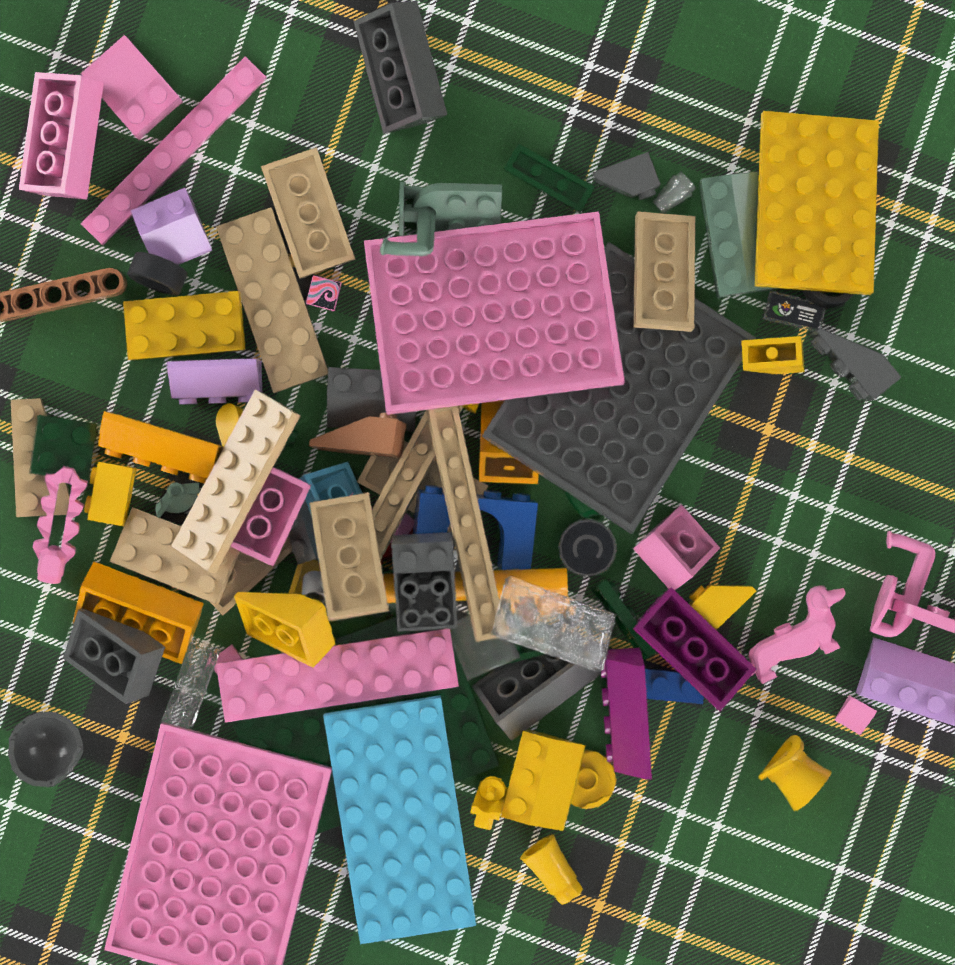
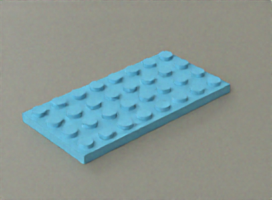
[324,695,476,944]

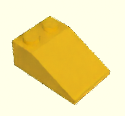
[234,592,335,668]

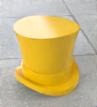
[758,735,832,811]

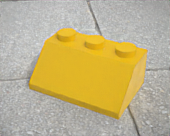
[501,730,586,831]

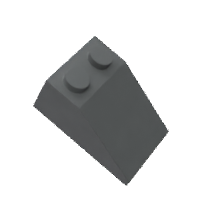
[63,608,165,704]

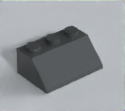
[327,367,416,432]

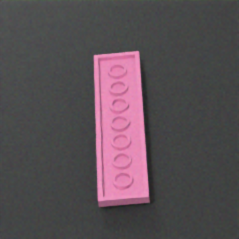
[216,628,459,722]

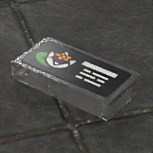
[762,290,826,332]

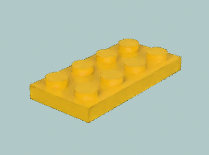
[123,291,245,360]

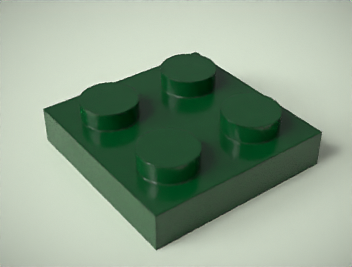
[29,415,97,482]

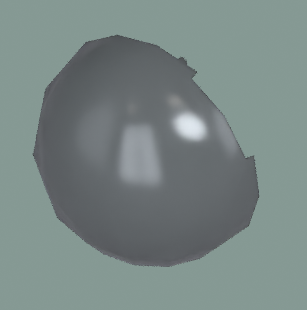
[8,711,84,787]

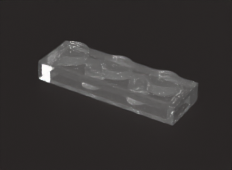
[162,638,221,730]

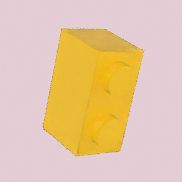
[84,462,137,526]

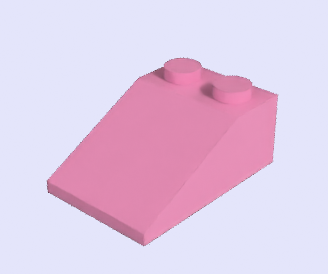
[81,35,183,140]

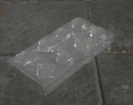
[491,576,616,672]

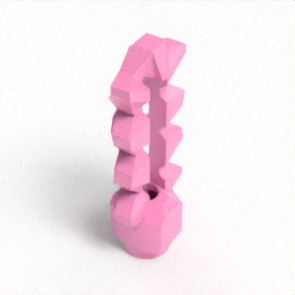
[33,466,88,584]

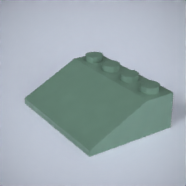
[699,171,780,298]

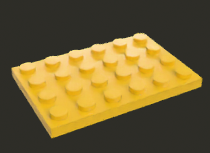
[755,111,879,295]

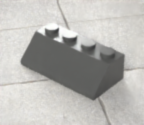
[354,1,447,134]
[472,618,601,741]

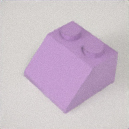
[130,188,212,265]

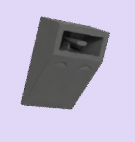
[810,328,902,402]
[392,532,458,631]

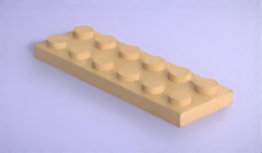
[216,207,328,393]
[171,389,300,574]

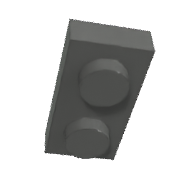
[288,500,318,565]

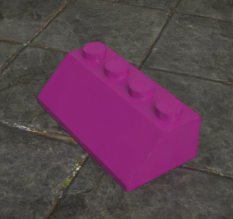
[633,587,757,711]
[600,647,652,780]

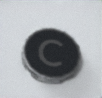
[558,519,617,577]

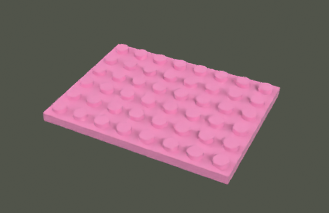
[364,212,625,415]
[104,722,332,965]

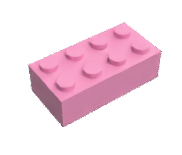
[19,72,104,199]

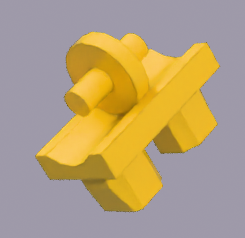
[470,776,508,830]

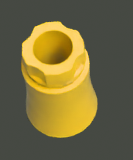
[520,835,583,905]

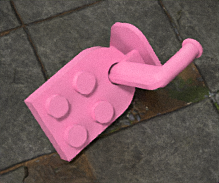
[870,531,955,637]

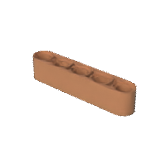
[0,268,127,322]

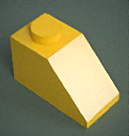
[741,336,805,374]
[689,585,756,630]

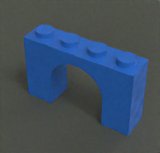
[413,485,538,570]

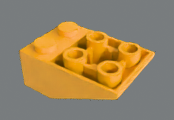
[479,400,539,484]

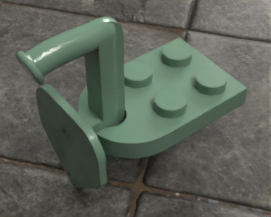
[380,182,502,256]

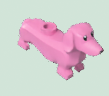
[748,585,845,684]

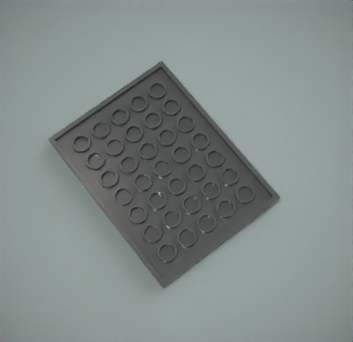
[481,242,756,534]

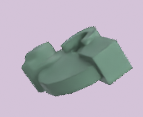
[155,482,200,518]

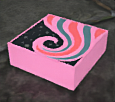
[306,275,342,311]

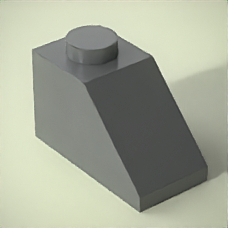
[592,152,661,200]

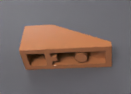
[309,413,406,459]

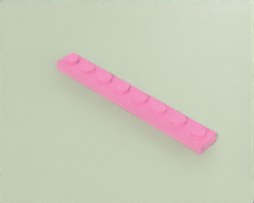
[81,57,267,245]

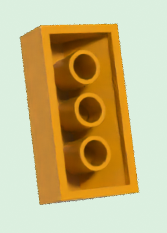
[98,411,223,484]
[73,562,204,664]

